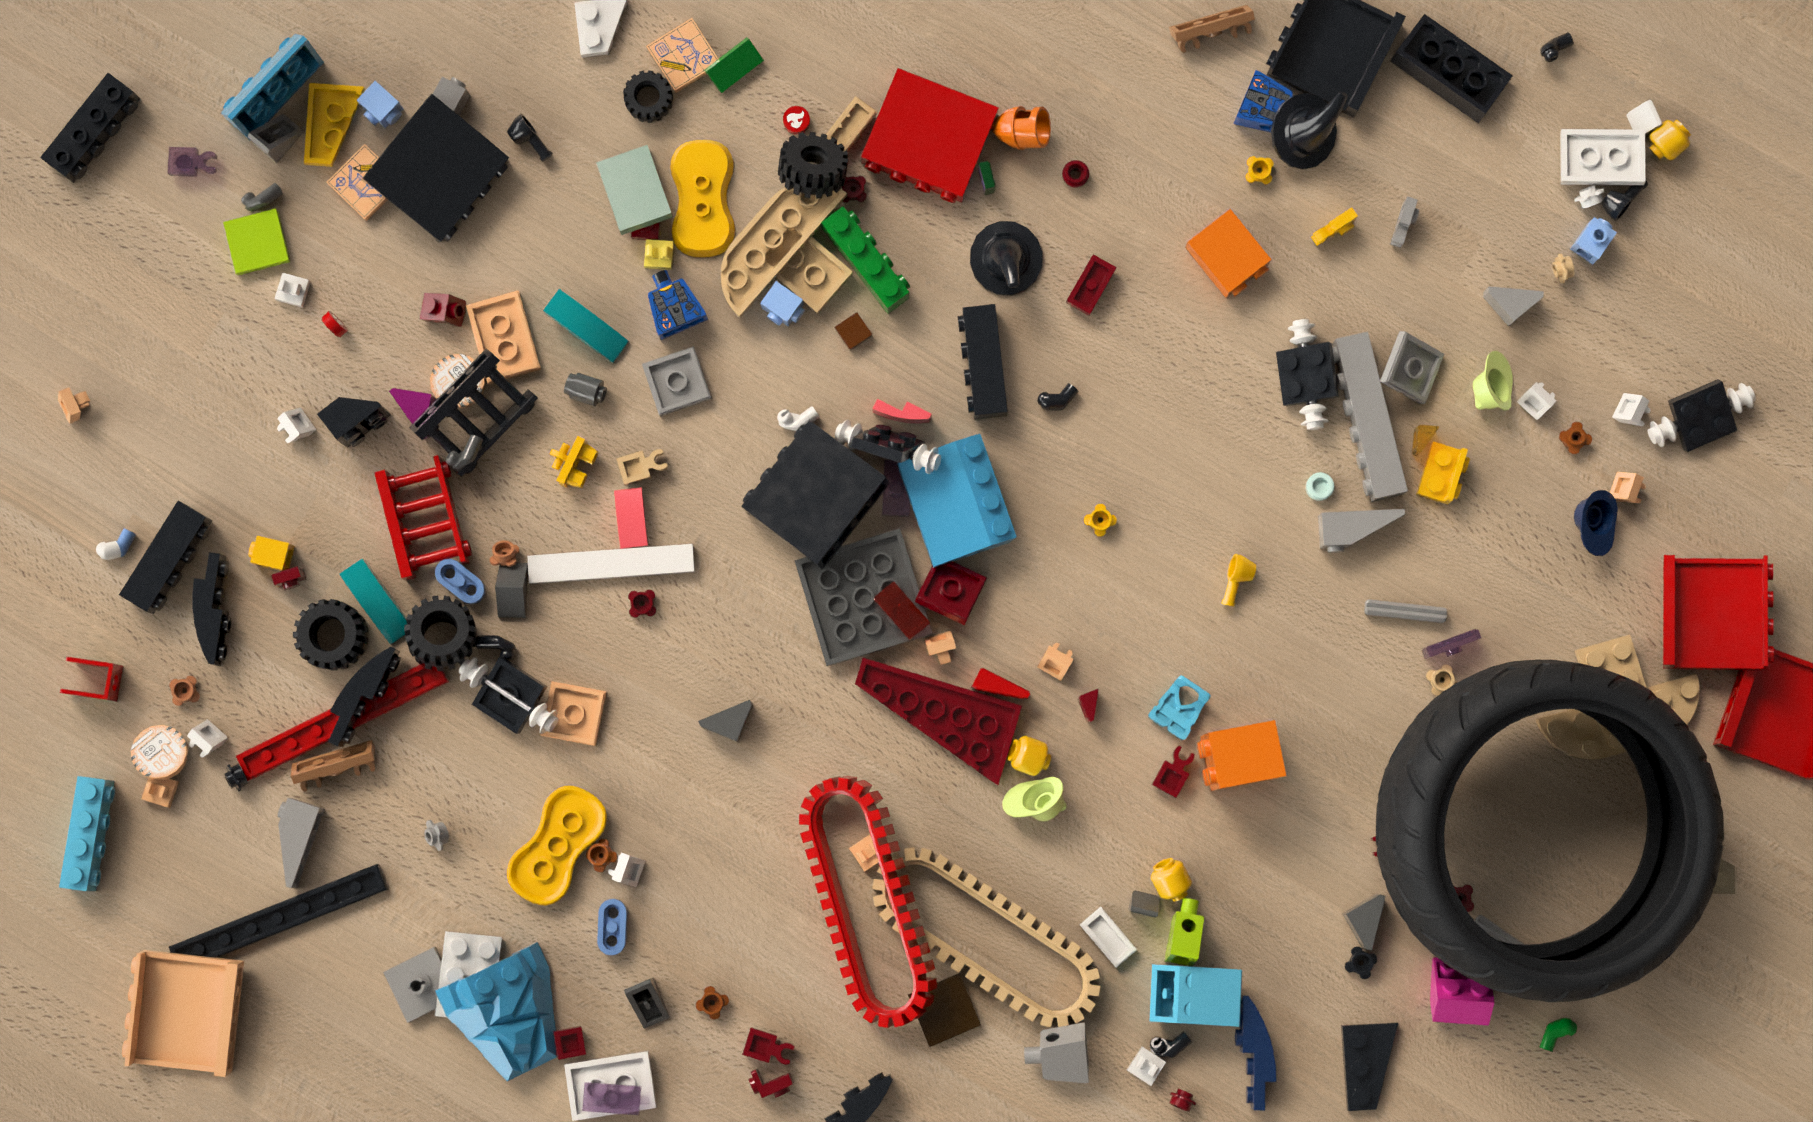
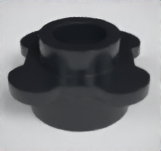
[224,764,248,792]
[1345,946,1377,979]

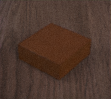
[834,312,872,351]

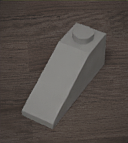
[1318,509,1405,553]
[278,798,325,888]

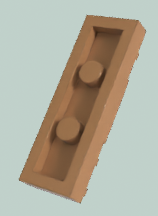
[1169,5,1255,53]
[291,740,375,792]

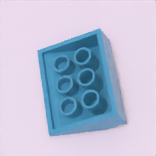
[221,34,324,141]
[897,434,1017,567]

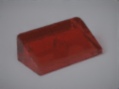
[873,582,930,641]

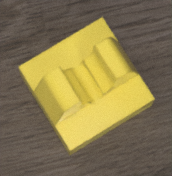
[644,239,674,270]

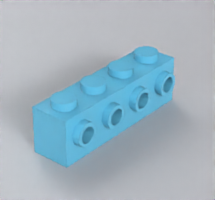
[59,776,115,891]

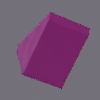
[389,388,436,439]

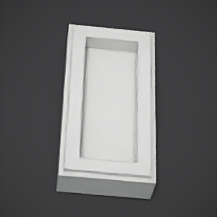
[1079,907,1137,968]

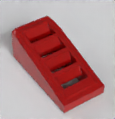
[971,668,1030,700]

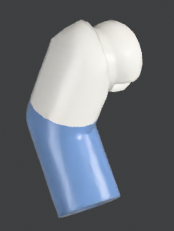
[96,528,136,560]

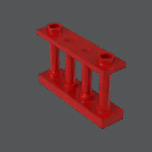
[374,455,472,581]

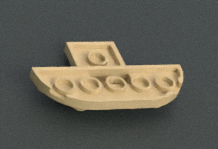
[721,188,853,318]
[1536,635,1699,760]

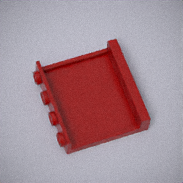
[861,68,999,203]
[1663,555,1774,670]
[1713,649,1813,780]

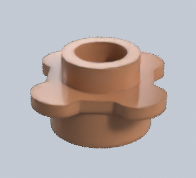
[489,540,520,567]
[169,676,200,706]

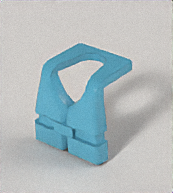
[1148,675,1211,740]

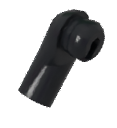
[1037,383,1079,411]

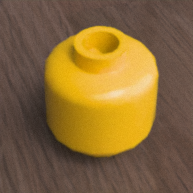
[1649,119,1691,160]
[1008,736,1051,776]
[1151,858,1192,902]

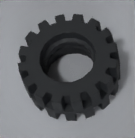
[623,70,673,123]

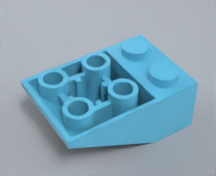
[1150,964,1242,1027]

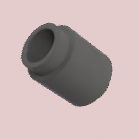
[564,373,607,406]

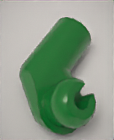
[1539,1018,1577,1052]

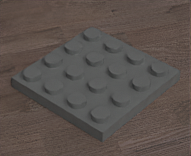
[794,528,933,667]

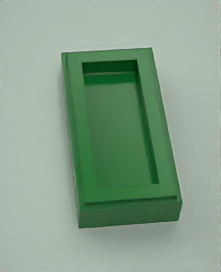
[704,37,764,93]

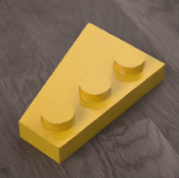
[304,83,365,167]

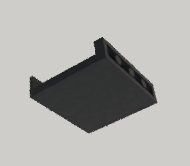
[1266,0,1406,118]
[361,93,509,242]
[741,420,890,570]

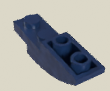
[1235,995,1277,1111]

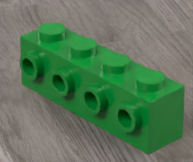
[821,206,910,314]

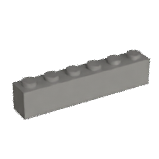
[1332,332,1408,502]

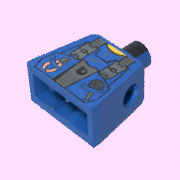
[1233,70,1293,132]
[648,270,708,340]

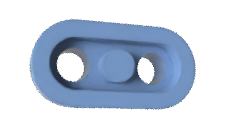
[435,559,486,604]
[597,899,628,955]

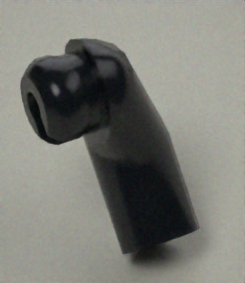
[1540,32,1574,62]
[475,635,516,660]
[1150,1031,1192,1058]

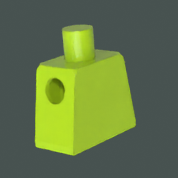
[1164,898,1204,967]

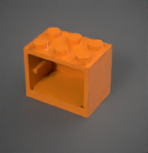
[1197,720,1286,791]

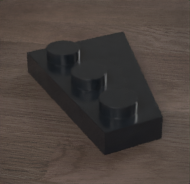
[1341,1022,1398,1111]

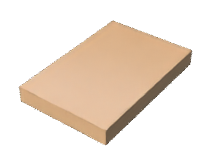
[466,291,541,384]

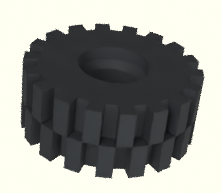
[778,132,848,199]

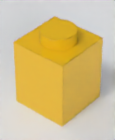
[248,536,295,571]

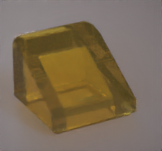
[1412,425,1439,456]

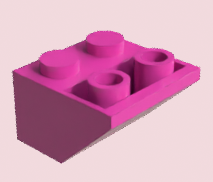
[1430,957,1495,1026]

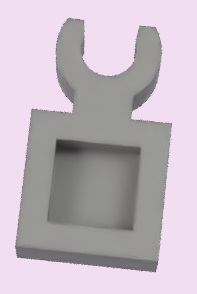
[1390,196,1420,248]

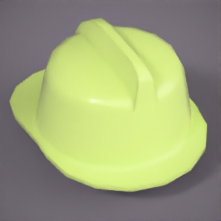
[1473,351,1513,410]
[1002,777,1067,821]

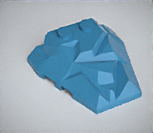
[435,942,557,1081]

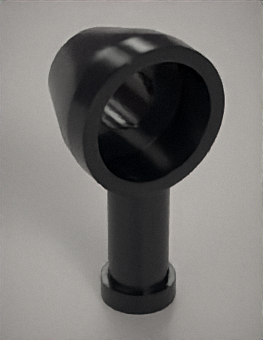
[507,114,553,162]
[1601,181,1648,221]

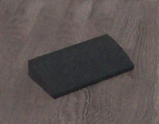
[1390,14,1513,124]

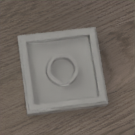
[1380,331,1444,404]
[642,346,711,416]

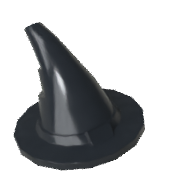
[1271,91,1348,170]
[970,221,1043,296]

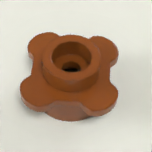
[1559,422,1592,454]
[586,839,618,872]
[696,986,729,1020]

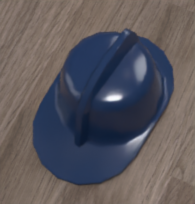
[1574,490,1618,556]

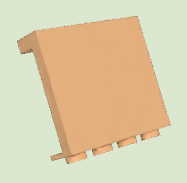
[122,950,244,1077]

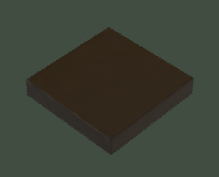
[908,973,981,1047]

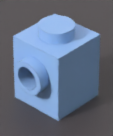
[357,81,403,128]
[1570,217,1617,265]
[760,281,805,327]

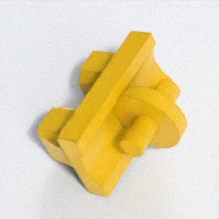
[549,436,599,488]

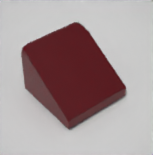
[1077,689,1099,723]

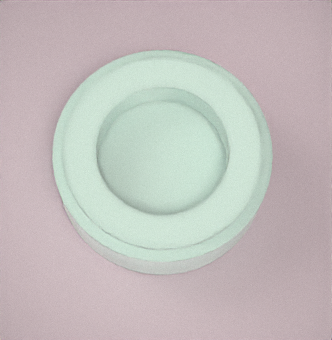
[1306,472,1334,501]

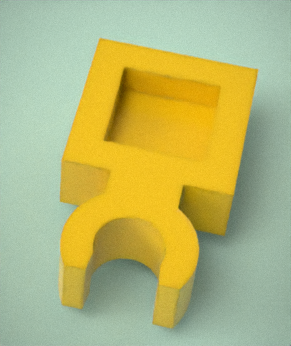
[1311,207,1358,246]

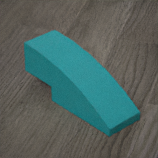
[543,289,629,363]
[339,559,407,645]

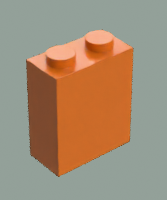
[1185,209,1272,298]

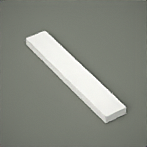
[527,544,695,584]

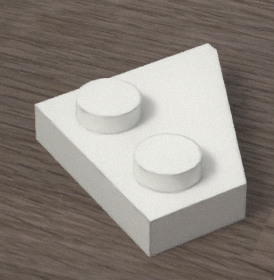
[575,0,627,58]

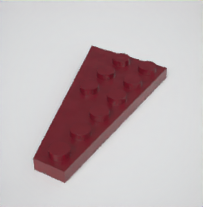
[855,658,1022,786]

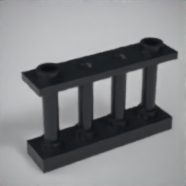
[409,348,538,477]

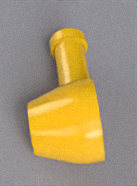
[1221,554,1256,607]

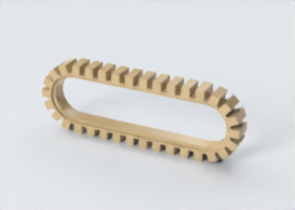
[872,847,1100,1028]

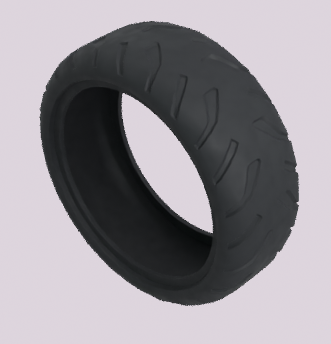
[1376,659,1724,1002]

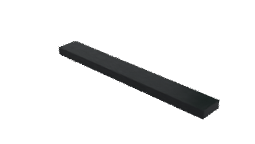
[168,864,389,958]

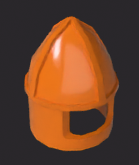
[991,106,1051,150]

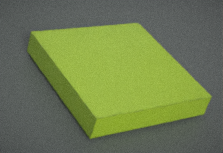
[223,208,290,275]

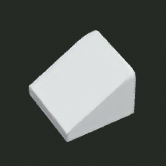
[1627,100,1662,135]

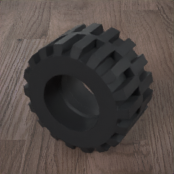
[404,595,477,671]
[293,599,369,671]

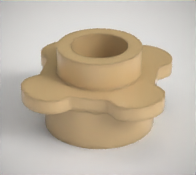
[1552,254,1574,283]
[1426,665,1457,696]

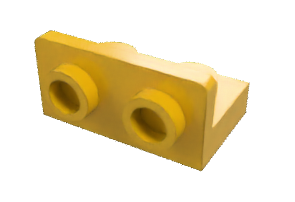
[1416,441,1470,505]

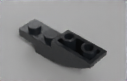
[192,552,232,667]
[328,647,401,748]
[824,1072,893,1122]

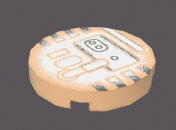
[430,354,485,409]
[131,725,188,780]

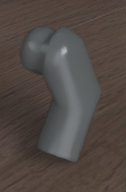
[241,183,283,211]
[446,435,483,469]

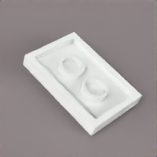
[1560,129,1646,185]
[435,931,502,1017]
[564,1051,657,1121]

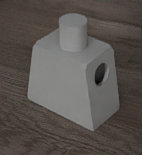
[1024,1023,1089,1083]

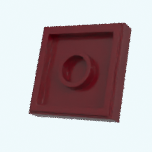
[915,561,987,626]

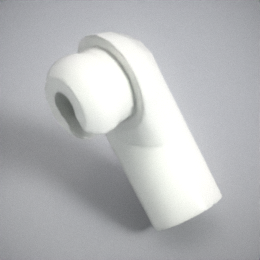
[777,406,820,431]

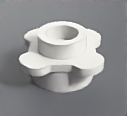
[1574,185,1604,208]

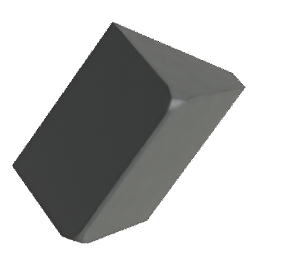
[1128,890,1160,918]

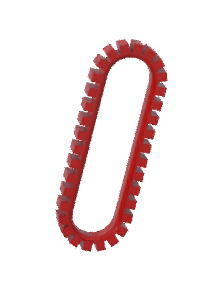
[799,776,937,1028]

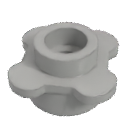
[424,820,449,851]

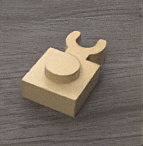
[616,449,668,486]

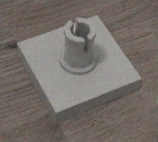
[383,947,442,1023]

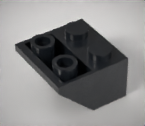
[317,397,391,448]

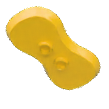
[670,140,735,257]
[507,786,607,906]

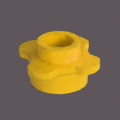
[1245,156,1274,185]
[1084,504,1117,537]

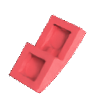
[873,399,932,424]
[614,487,648,549]

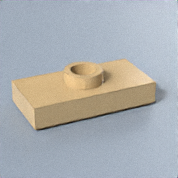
[826,96,877,152]

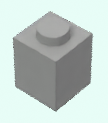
[433,77,470,116]

